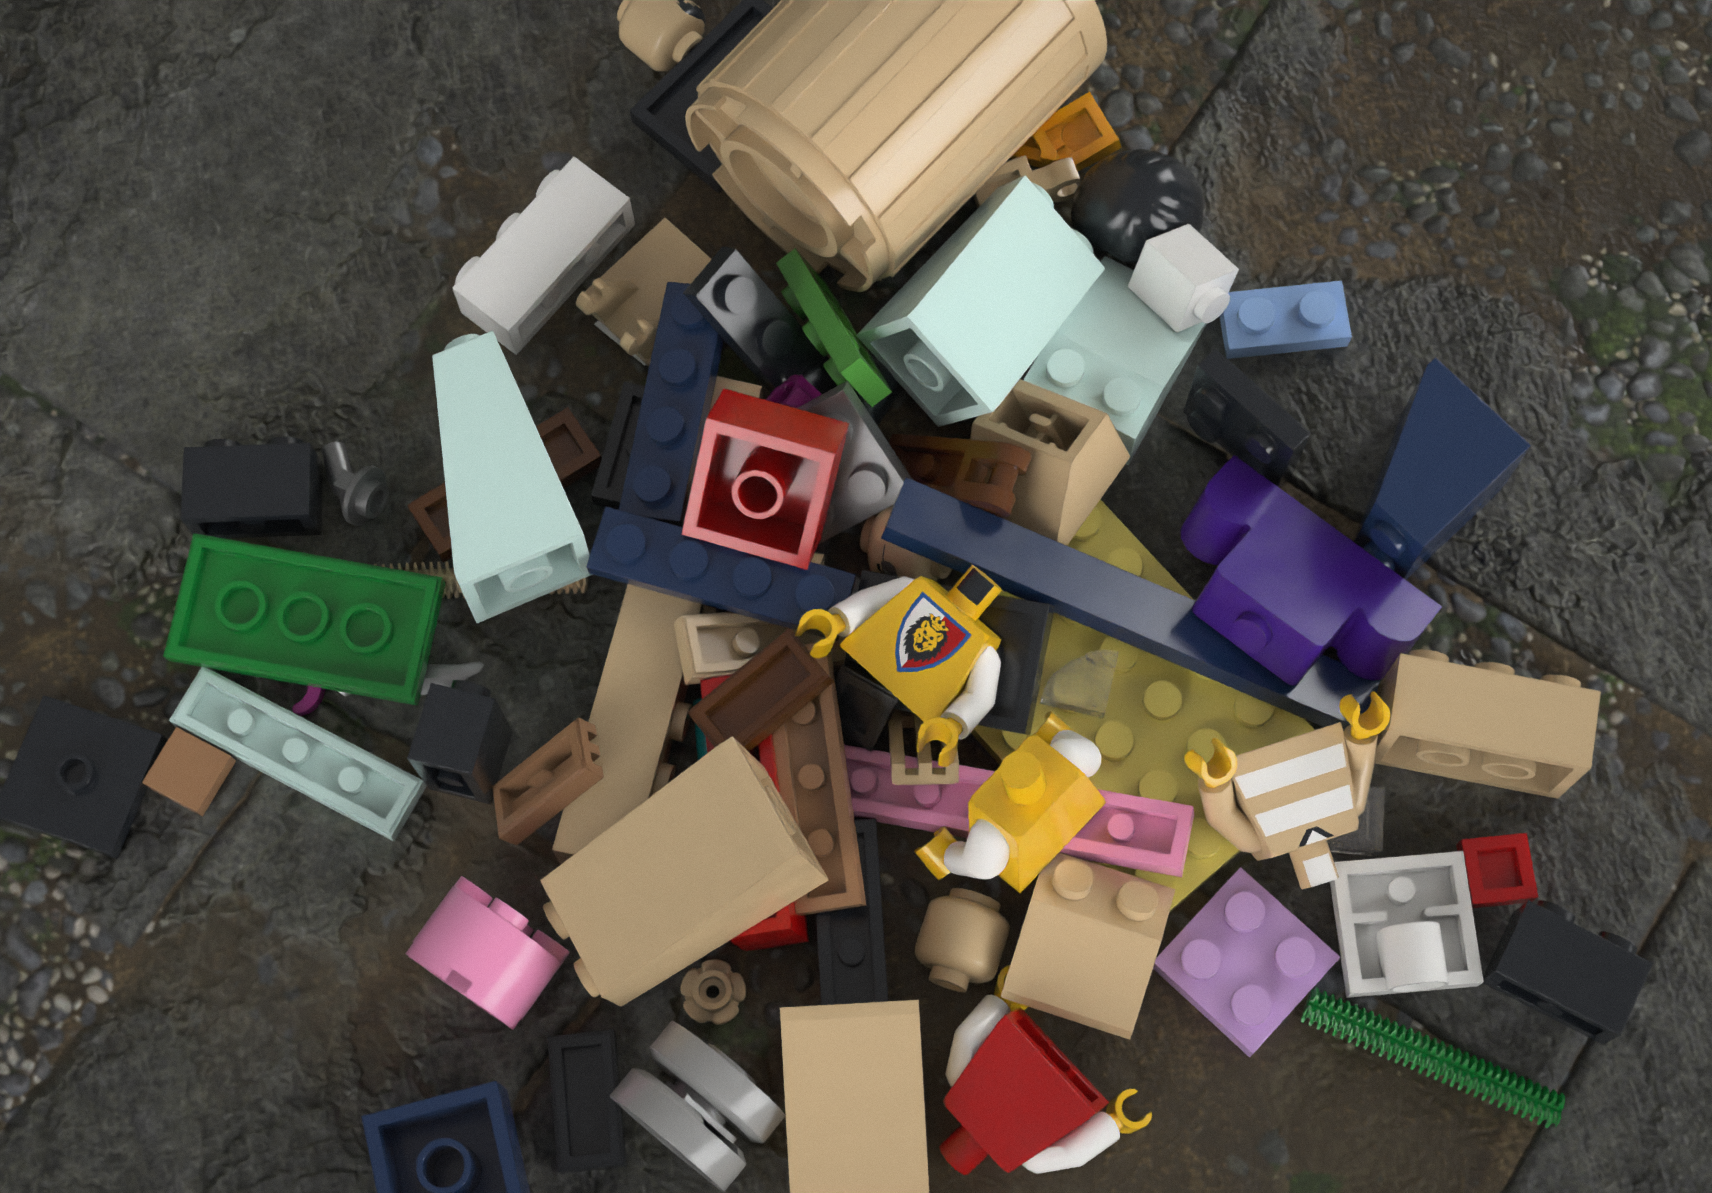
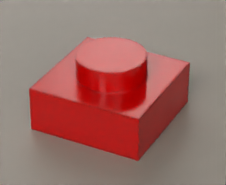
[1456,833,1538,909]

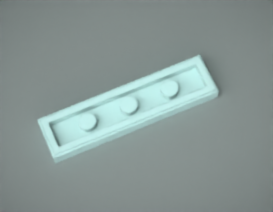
[169,667,427,842]

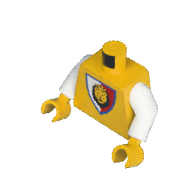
[795,565,1002,767]
[914,711,1106,893]

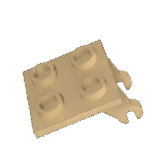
[576,218,711,366]

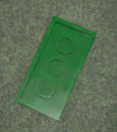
[163,533,446,706]

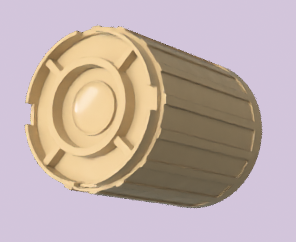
[685,0,1107,292]

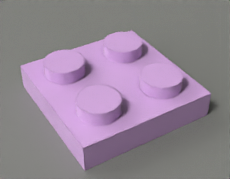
[1153,867,1340,1057]

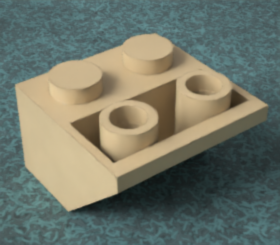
[970,379,1130,546]

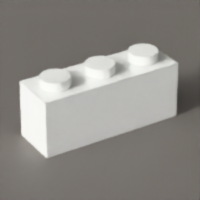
[452,157,635,355]

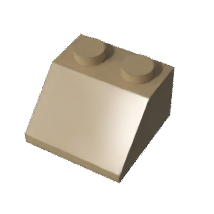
[1001,852,1175,1040]

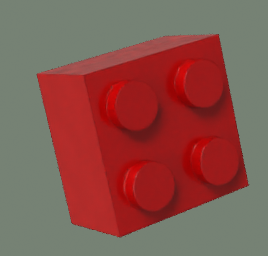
[682,388,849,570]

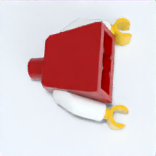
[939,965,1152,1175]

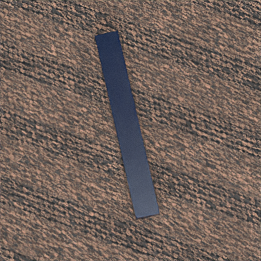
[881,477,1380,731]

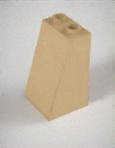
[540,736,829,1007]
[780,1000,929,1193]

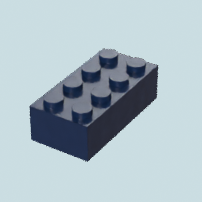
[361,1080,530,1193]

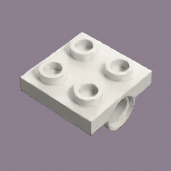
[1330,851,1484,998]

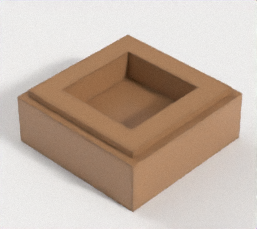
[142,727,236,817]

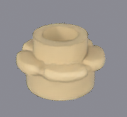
[680,959,746,1025]

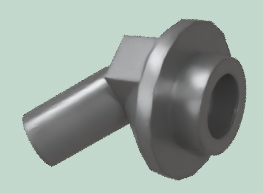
[321,442,389,526]

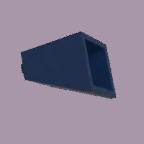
[1354,357,1531,580]

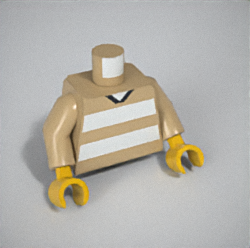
[1185,691,1391,889]

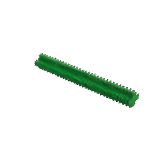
[1301,987,1565,1128]

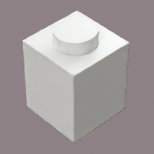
[1128,224,1239,333]

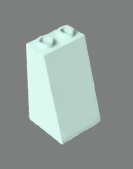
[856,175,1105,427]
[432,330,593,623]

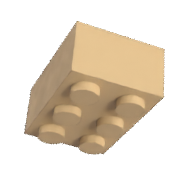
[1374,649,1601,799]

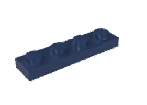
[619,282,724,527]
[586,506,856,641]

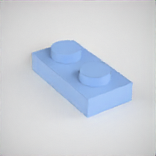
[1219,280,1352,359]

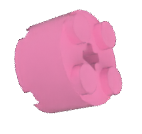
[405,876,570,1030]

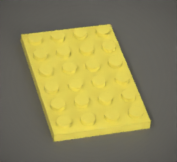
[971,499,1315,913]

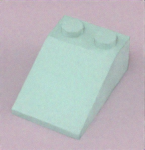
[1024,256,1207,465]

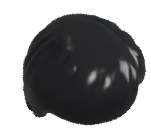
[1071,149,1205,264]

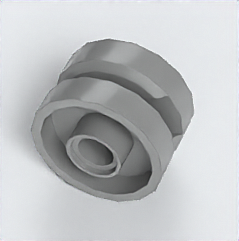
[610,1020,786,1192]

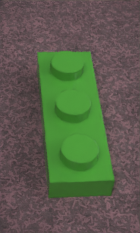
[776,248,892,407]

